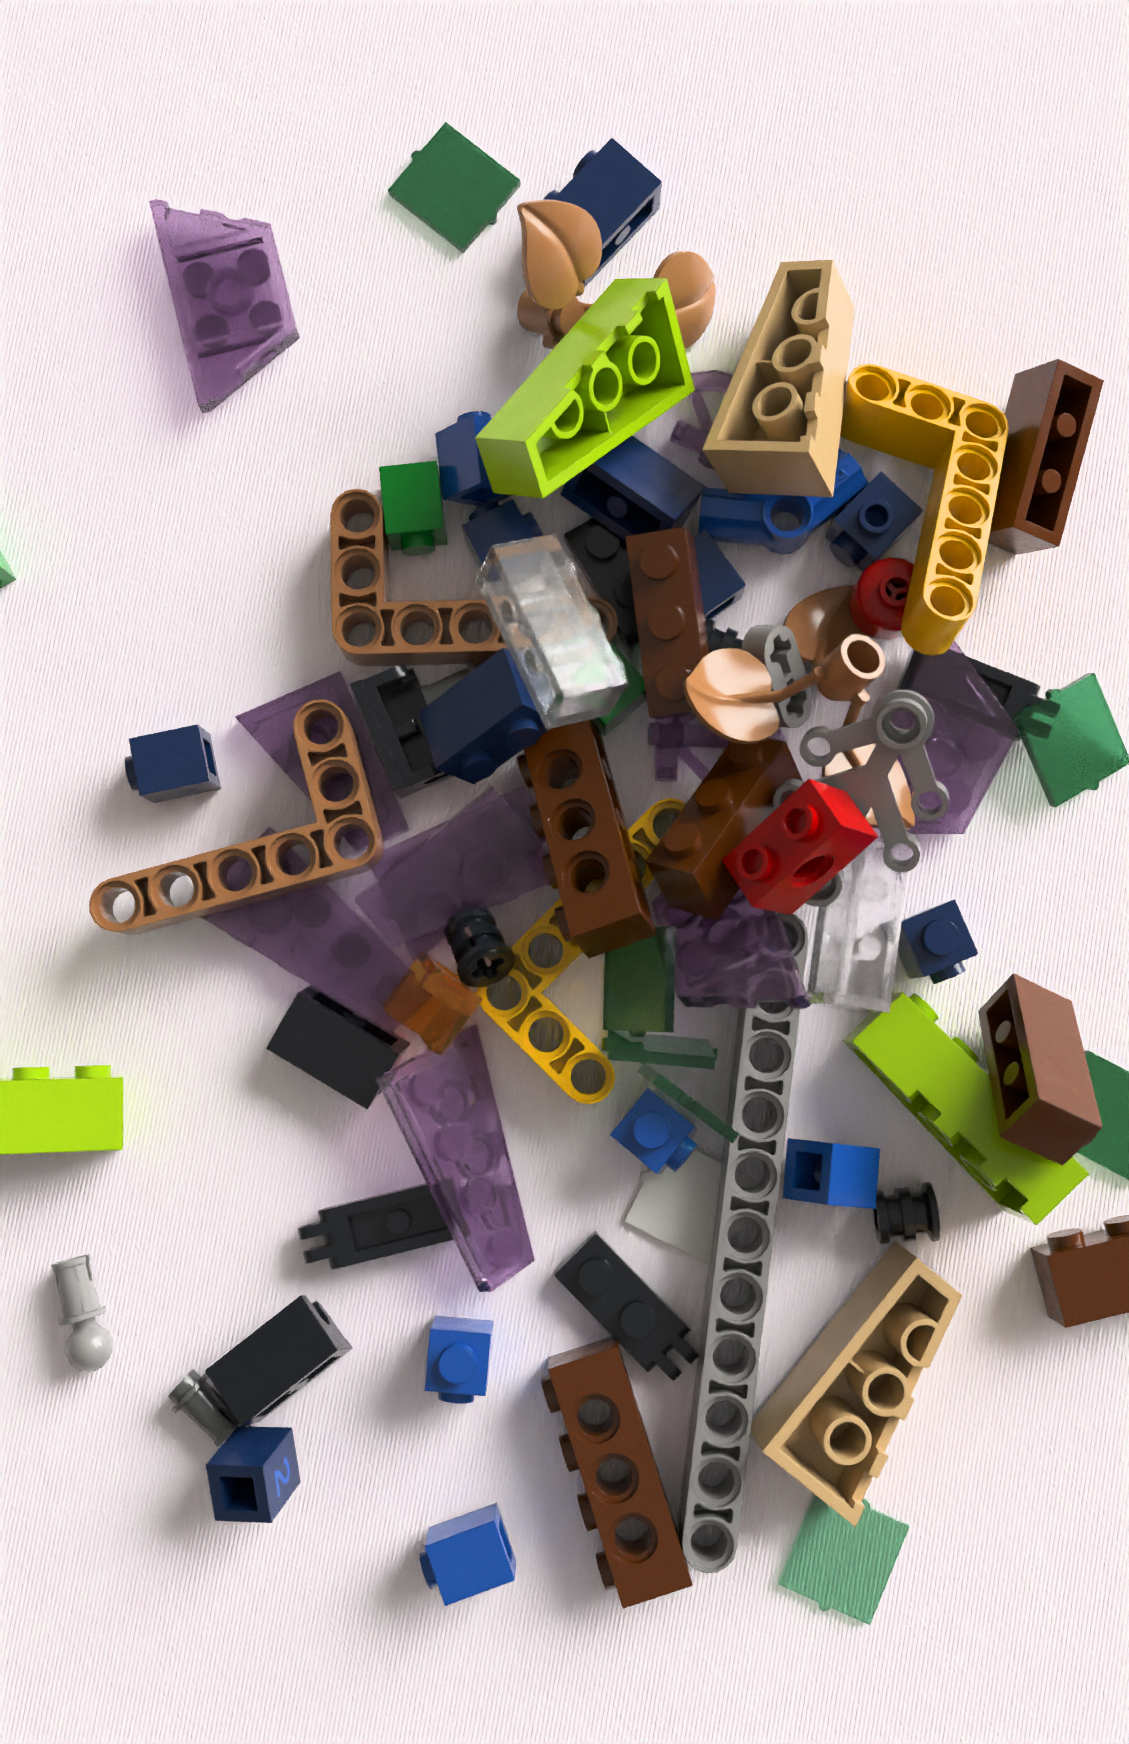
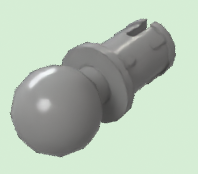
[51,1254,113,1372]

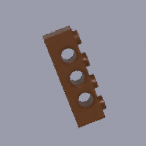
[517,707,657,959]
[541,1336,693,1609]

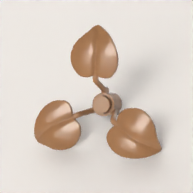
[517,200,715,350]
[683,585,915,830]

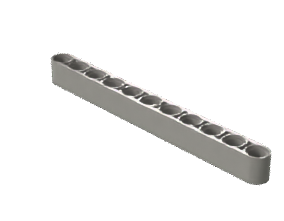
[678,912,808,1573]

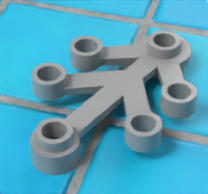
[773,690,949,907]

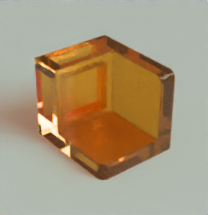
[383,951,483,1056]

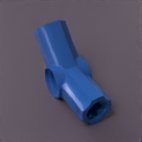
[698,448,869,555]

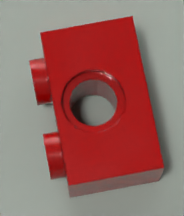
[722,779,878,915]

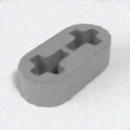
[741,625,813,728]

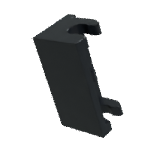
[350,665,453,799]
[266,984,411,1109]
[205,1295,353,1426]

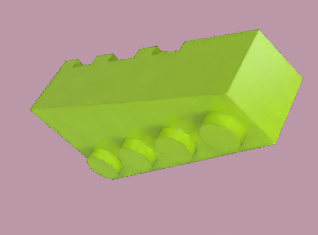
[475,278,695,499]
[842,992,1090,1226]
[0,1065,124,1155]

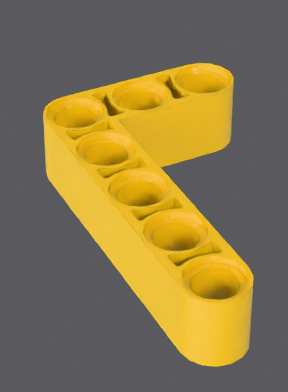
[840,364,1009,656]
[477,798,686,1104]

